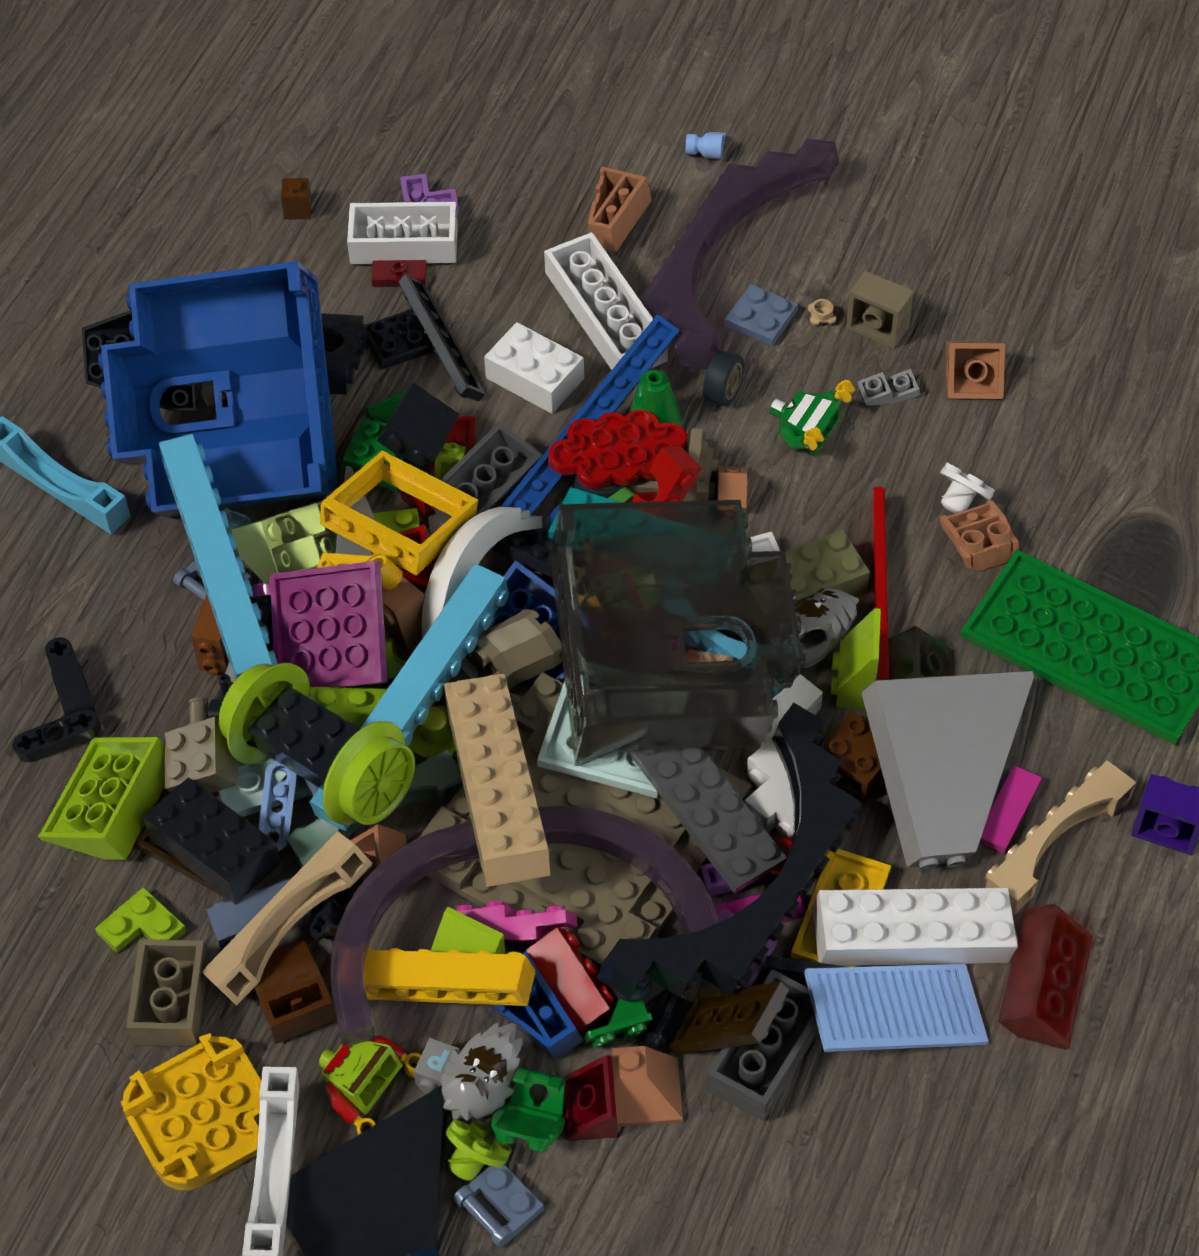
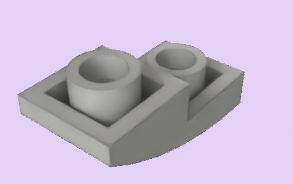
[857,369,921,405]

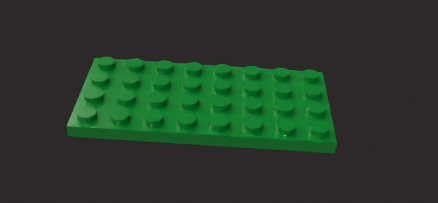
[960,550,1199,745]

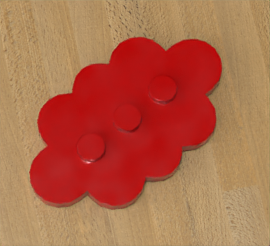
[548,410,688,489]

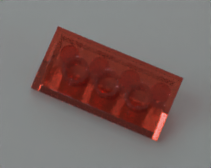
[998,903,1093,1050]

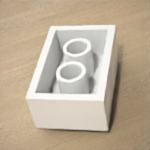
[484,322,584,414]

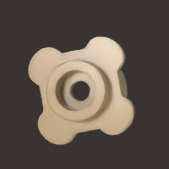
[808,299,836,325]

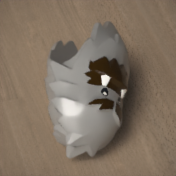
[773,587,859,669]
[441,1023,522,1120]

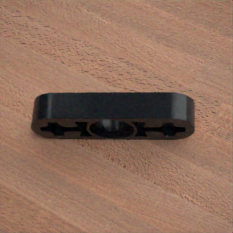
[13,709,101,762]

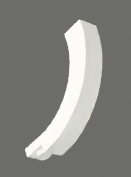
[422,507,542,638]

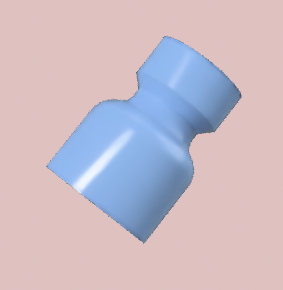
[685,132,726,160]

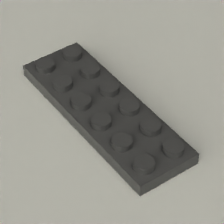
[625,715,787,894]

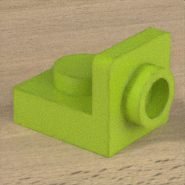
[435,443,466,480]

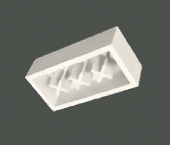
[347,202,458,264]

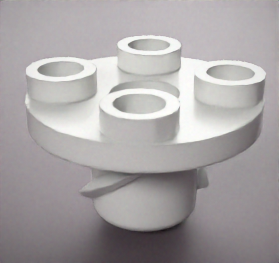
[940,462,995,514]

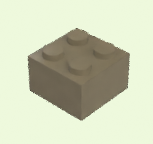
[846,271,914,349]

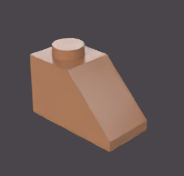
[718,466,747,512]

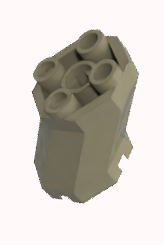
[465,609,564,690]

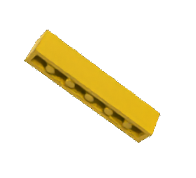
[337,947,536,1006]

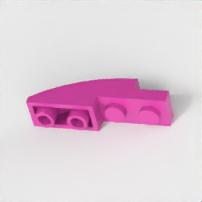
[456,901,577,945]

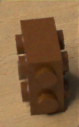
[820,711,884,800]

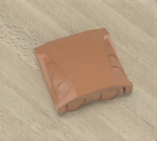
[940,500,1019,572]

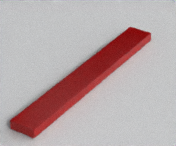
[871,486,889,681]

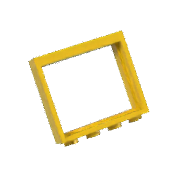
[319,450,478,575]

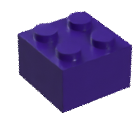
[1131,774,1199,856]

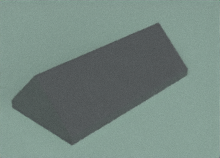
[432,422,542,524]

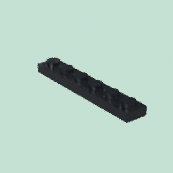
[399,274,485,402]

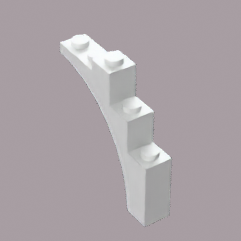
[745,674,828,856]

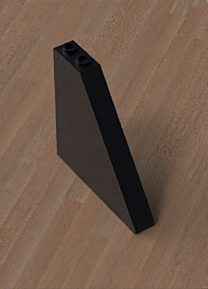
[285,1086,446,1256]

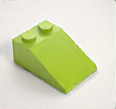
[831,608,881,709]

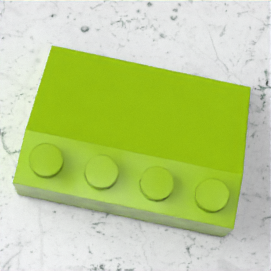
[38,737,165,860]

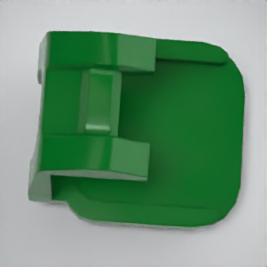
[491,1067,565,1152]

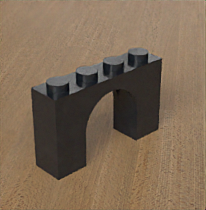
[321,313,369,395]

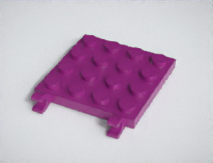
[252,561,387,688]

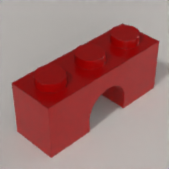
[630,446,702,518]

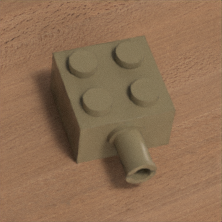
[165,698,238,793]

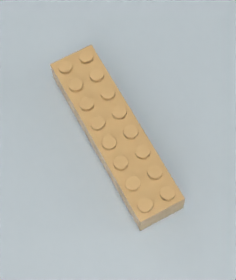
[444,674,551,887]

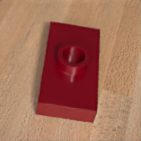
[372,260,426,287]

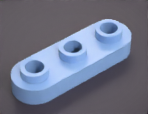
[258,761,297,852]

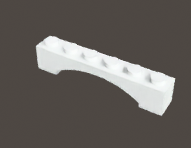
[242,1067,299,1256]

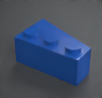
[487,952,584,1059]

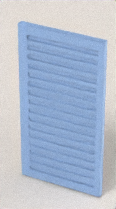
[804,964,989,1052]

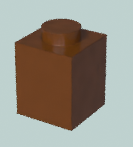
[281,178,312,220]

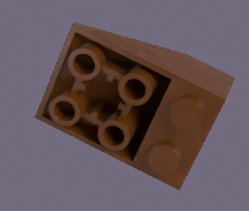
[253,938,337,1044]

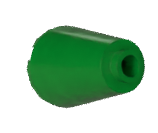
[628,370,682,426]

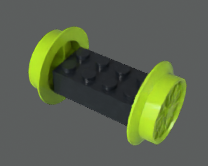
[219,663,415,825]

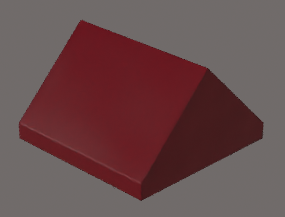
[563,1055,617,1141]

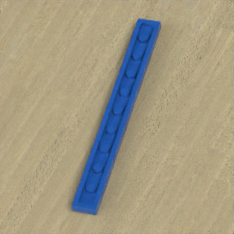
[501,314,680,516]

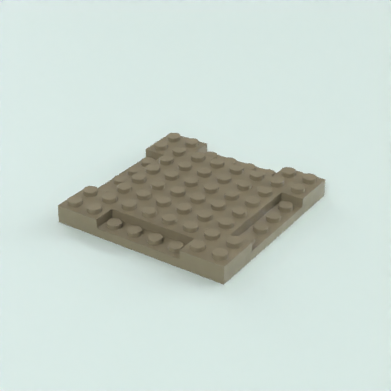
[407,672,752,972]

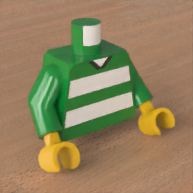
[769,380,855,457]

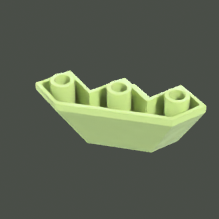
[231,500,337,583]

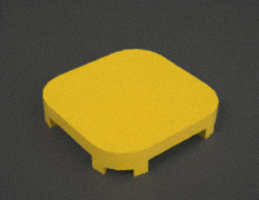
[121,1033,261,1190]

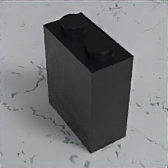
[377,382,460,472]

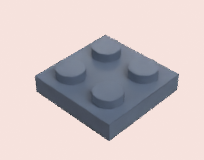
[724,284,798,347]

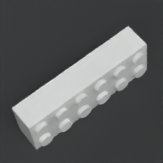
[544,232,668,370]
[812,888,1018,966]

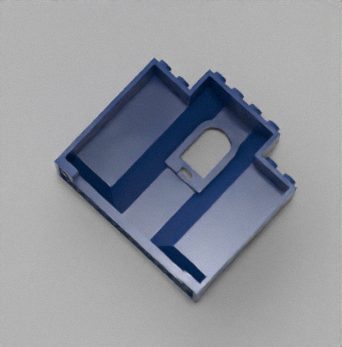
[98,261,339,518]

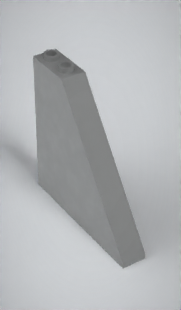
[862,671,1034,870]

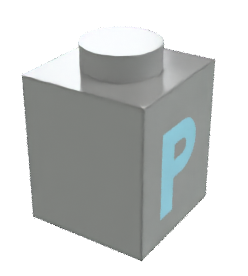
[414,1038,460,1094]

